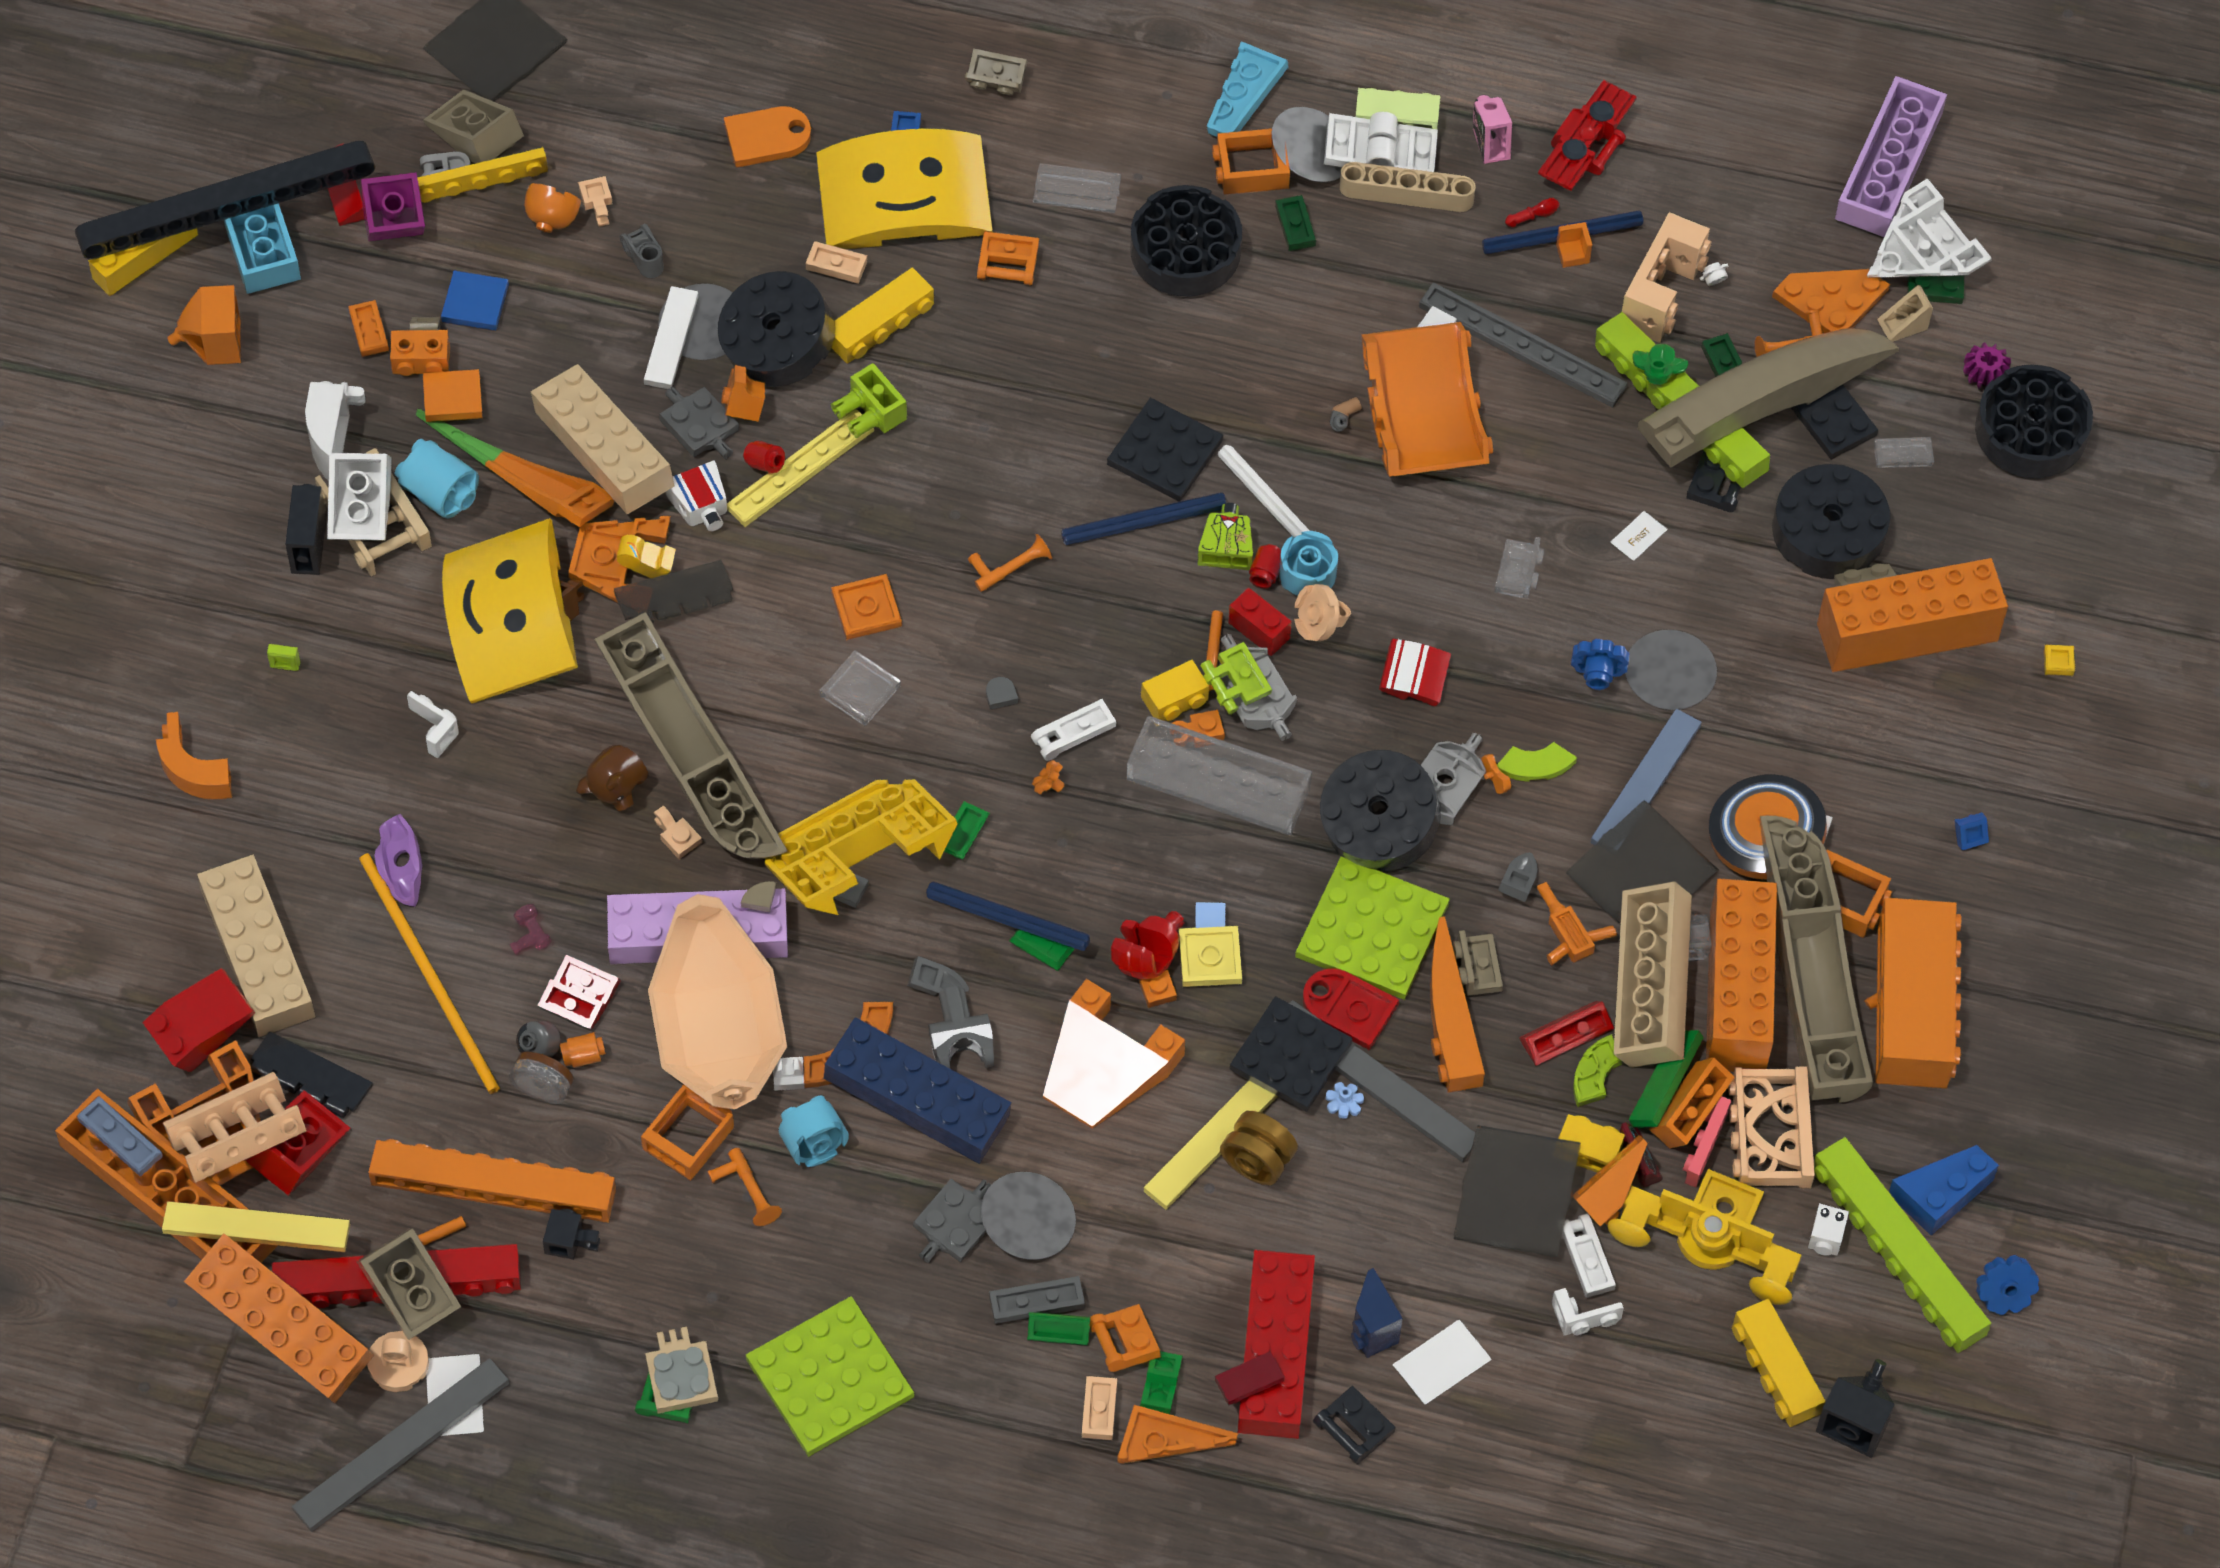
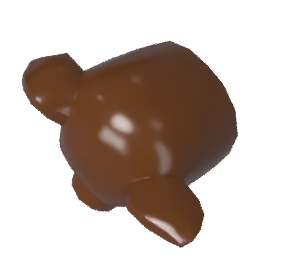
[576,745,649,811]

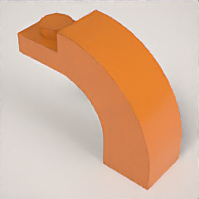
[156,712,232,799]

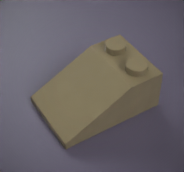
[423,90,524,163]
[356,1228,461,1340]

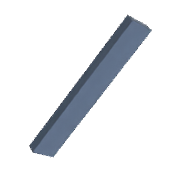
[1590,709,1702,857]

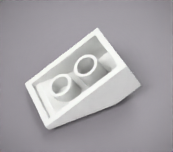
[327,453,392,540]

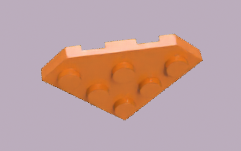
[1772,269,1890,333]

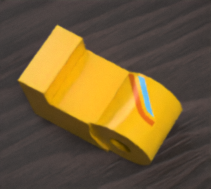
[616,535,676,582]

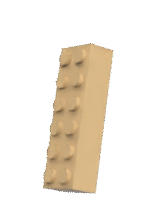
[530,364,675,514]
[197,854,315,1037]
[1614,882,1692,1067]

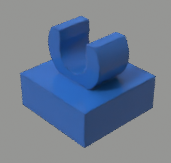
[1955,812,1989,850]

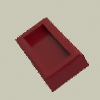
[1215,1351,1284,1406]

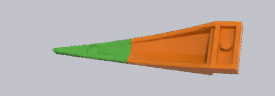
[416,409,614,527]

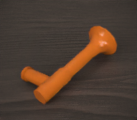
[1755,309,1823,357]
[968,534,1052,592]
[707,1148,782,1226]

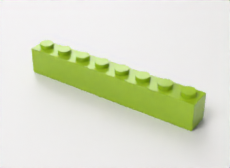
[1595,312,1770,488]
[1814,1137,1991,1353]

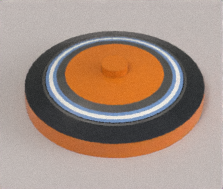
[1709,774,1827,879]

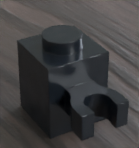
[543,1208,600,1260]

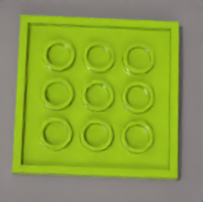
[1295,856,1450,1000]
[746,1296,914,1457]

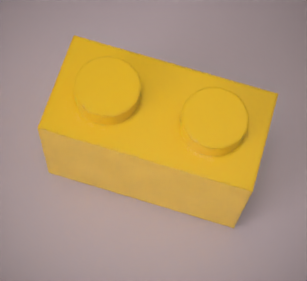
[1141,659,1209,724]
[1554,1114,1625,1173]

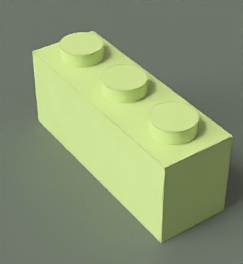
[1356,88,1440,129]

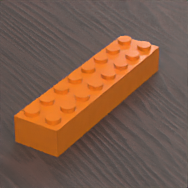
[55,1088,278,1263]

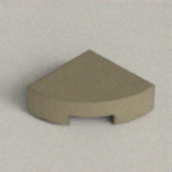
[741,881,776,913]

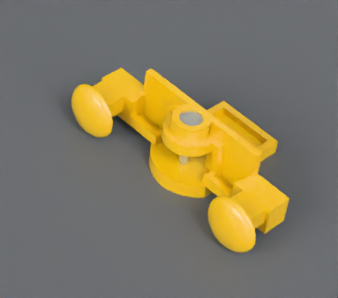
[1608,1169,1802,1305]

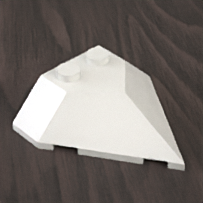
[1867,178,1992,278]

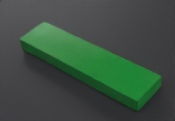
[1629,1030,1704,1127]

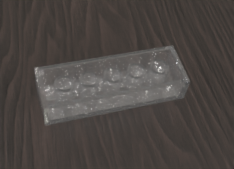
[1126,716,1312,836]

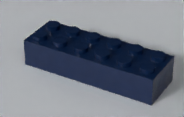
[823,1017,1012,1164]

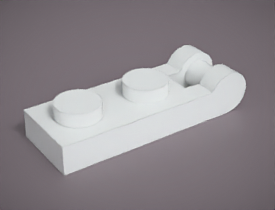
[1031,699,1116,761]
[1558,1213,1616,1298]

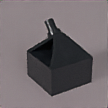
[1816,1359,1895,1458]

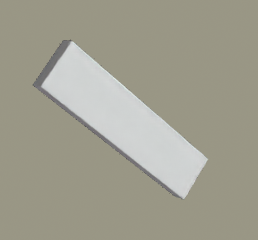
[644,286,699,390]

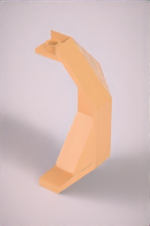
[648,894,787,1109]

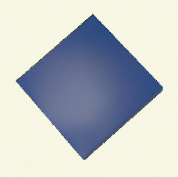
[441,271,509,331]

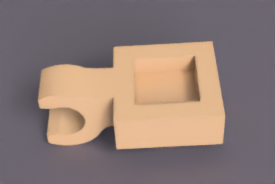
[578,176,612,227]
[654,806,702,860]

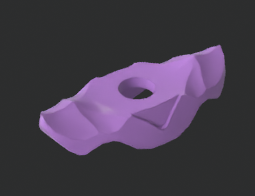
[375,814,422,907]

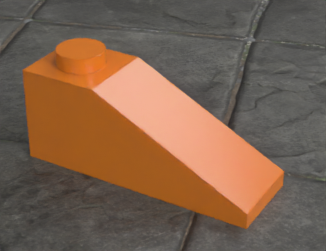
[1572,1135,1648,1226]

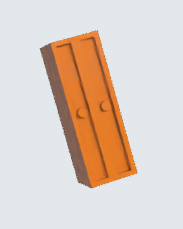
[1817,558,2008,672]
[1706,879,1777,1072]
[1875,898,1961,1089]
[184,1233,374,1403]

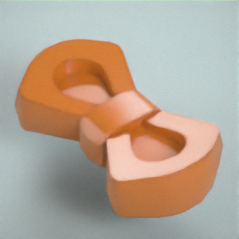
[1481,754,1511,794]

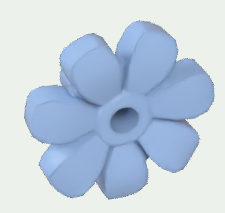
[1326,1082,1364,1118]

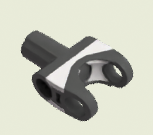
[928,986,994,1068]

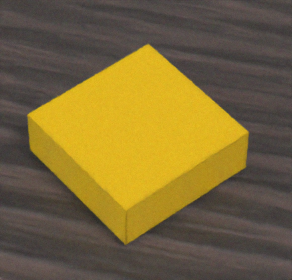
[2044,645,2075,676]

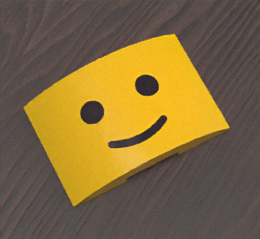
[816,129,993,250]
[442,518,578,704]

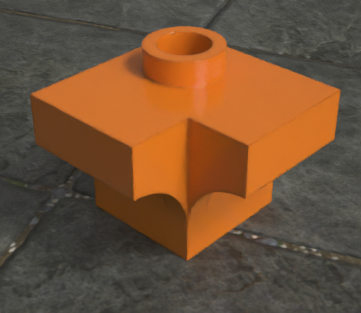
[721,365,765,422]

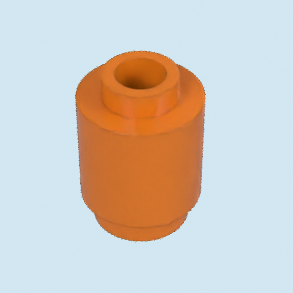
[560,1032,606,1068]

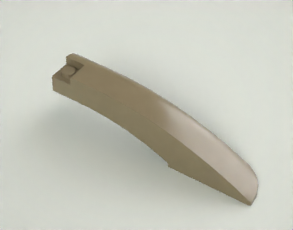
[1637,328,1899,468]
[595,612,787,859]
[1759,815,1873,1103]

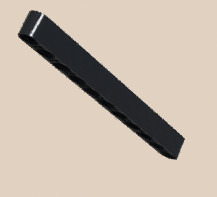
[75,141,376,259]

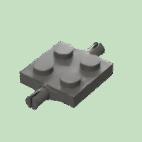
[659,387,739,459]
[913,1179,991,1263]

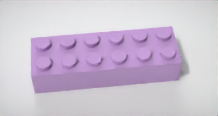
[1835,76,1947,237]
[607,888,788,964]

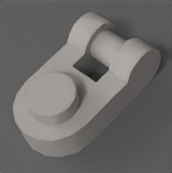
[420,152,471,176]

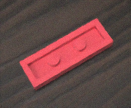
[1683,1096,1731,1187]

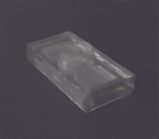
[1874,437,1934,468]

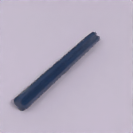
[1482,211,1643,254]
[1061,492,1227,545]
[926,882,1090,951]

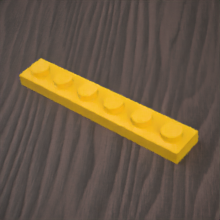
[417,147,548,203]

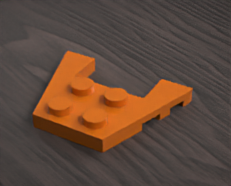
[568,516,671,615]

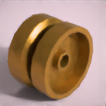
[1220,1110,1298,1185]

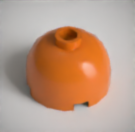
[524,183,581,233]

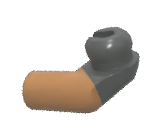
[1329,397,1362,432]

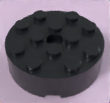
[1130,185,1242,297]
[718,271,835,387]
[1975,364,2093,478]
[1772,464,1890,579]
[1320,750,1441,872]

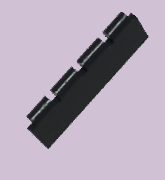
[251,1031,373,1118]

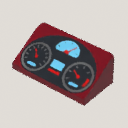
[1620,1122,1663,1187]

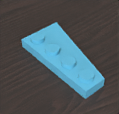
[1207,41,1288,137]

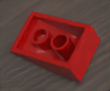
[142,968,256,1072]
[245,1090,350,1196]

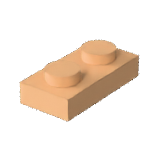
[806,241,867,284]
[1082,1376,1117,1440]

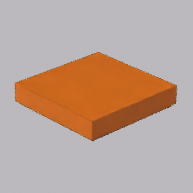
[423,369,483,422]
[831,574,902,640]

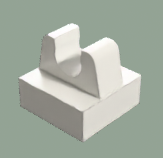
[773,1057,804,1091]

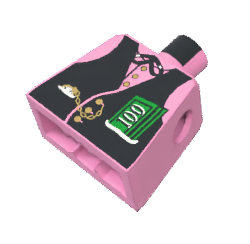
[1473,95,1512,164]

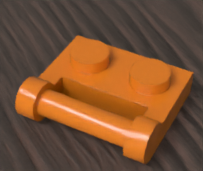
[977,231,1039,285]
[1090,1304,1161,1372]

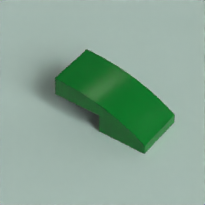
[1140,1351,1183,1414]

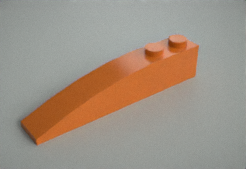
[1430,916,1485,1093]

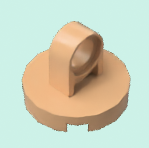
[1294,584,1351,642]
[367,1331,429,1392]

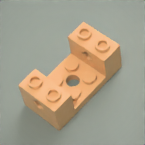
[1622,212,1712,343]

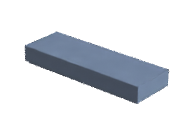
[77,1096,163,1177]

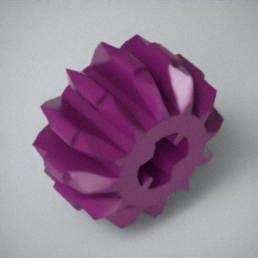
[1963,341,2011,389]

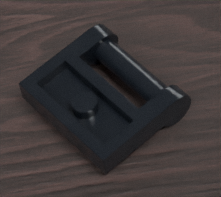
[1686,450,1741,512]
[1313,1385,1396,1464]

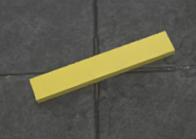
[727,409,874,527]
[1144,1081,1278,1210]
[162,1201,350,1252]

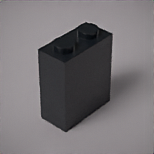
[285,484,327,575]

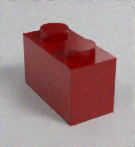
[1228,587,1292,656]

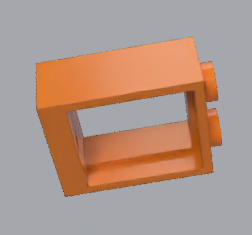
[1212,129,1290,195]
[1826,850,1893,938]
[641,1084,734,1181]

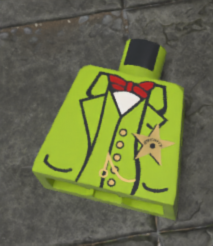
[1198,503,1253,570]

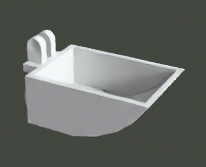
[305,381,366,481]

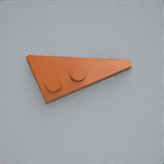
[1117,1405,1238,1464]

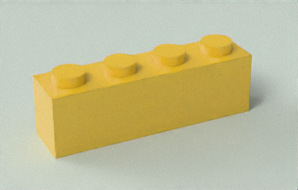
[88,228,198,296]
[831,267,934,364]
[1732,1298,1826,1427]

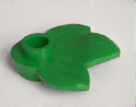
[1632,344,1688,385]

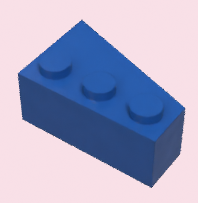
[1889,1145,1999,1236]

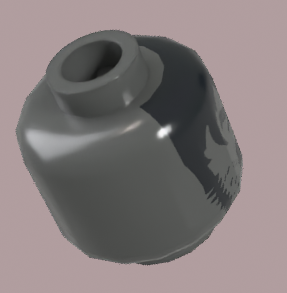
[516,1021,561,1057]

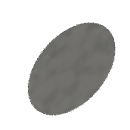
[1272,107,1342,182]
[658,284,732,360]
[1625,630,1717,710]
[981,1172,1076,1260]

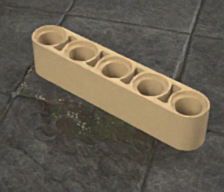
[1340,162,1476,212]

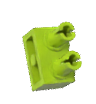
[831,363,907,438]

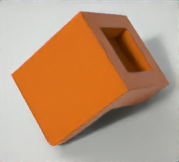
[1556,222,1592,268]

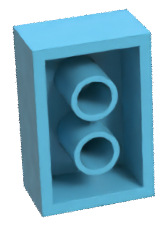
[224,203,301,294]

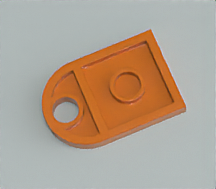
[724,106,811,168]

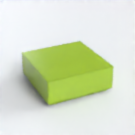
[267,644,300,671]

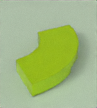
[1497,742,1577,782]
[1573,1034,1622,1107]

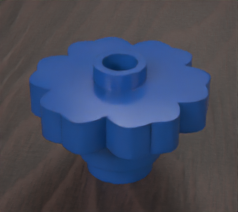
[1571,639,1630,690]
[1976,1255,2039,1315]

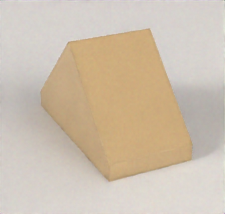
[1877,285,1933,342]

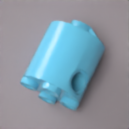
[394,439,479,519]

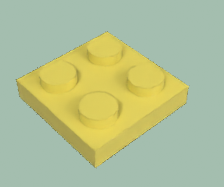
[1179,926,1242,987]

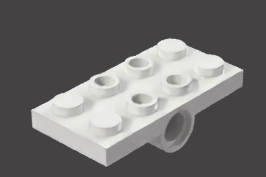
[1324,112,1438,172]

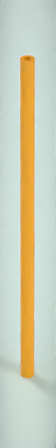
[359,853,500,1094]

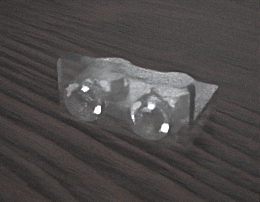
[1494,537,1545,599]

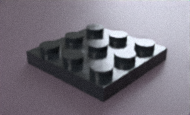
[1107,397,1223,502]
[1229,996,1353,1112]

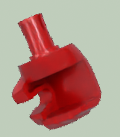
[1111,911,1184,979]

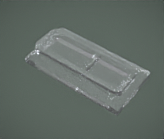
[1033,163,1122,213]

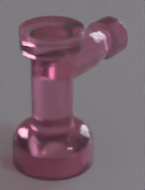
[509,904,552,954]

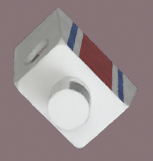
[666,460,727,531]

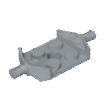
[1220,634,1297,741]
[1421,733,1486,825]

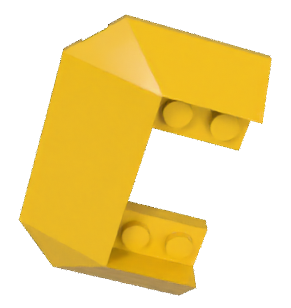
[764,779,957,915]

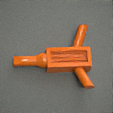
[1537,882,1617,966]

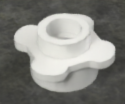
[1700,262,1729,286]

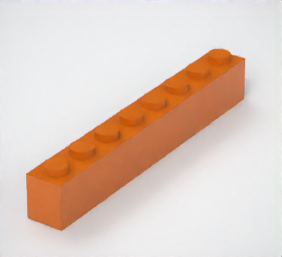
[368,1139,616,1223]

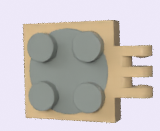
[645,1327,718,1414]

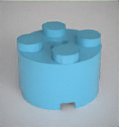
[1279,531,1338,596]
[779,1096,849,1167]

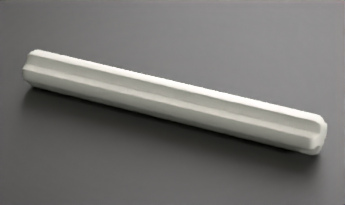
[1218,445,1309,538]

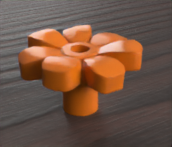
[1032,760,1065,794]

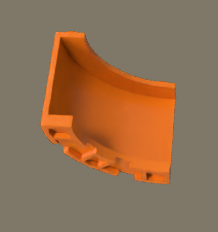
[1361,322,1493,477]

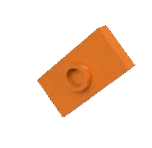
[348,300,389,357]

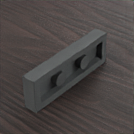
[989,1276,1085,1324]

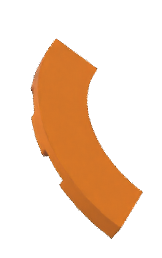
[804,1002,893,1088]

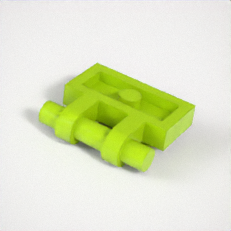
[1200,642,1272,714]

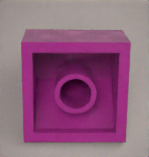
[361,172,425,241]

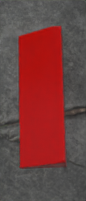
[327,143,365,226]
[1519,1001,1614,1065]

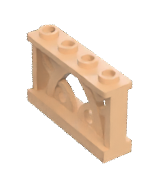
[1728,1067,1815,1188]

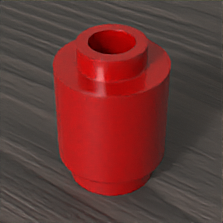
[743,440,785,473]
[1249,544,1282,588]

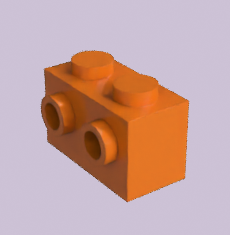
[390,330,450,376]

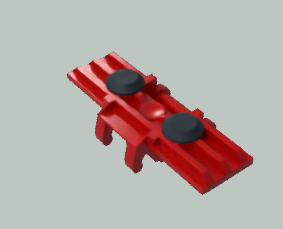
[1538,80,1637,191]

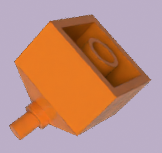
[167,285,241,365]

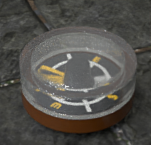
[509,1052,574,1104]

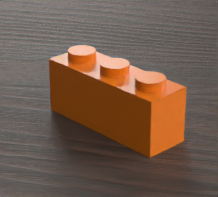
[1649,1057,1735,1149]

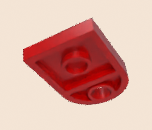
[1303,968,1399,1051]

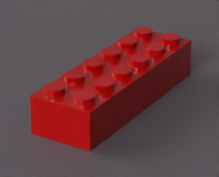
[1237,1250,1315,1439]

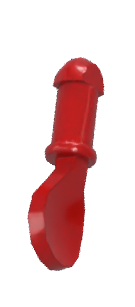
[1505,198,1559,227]

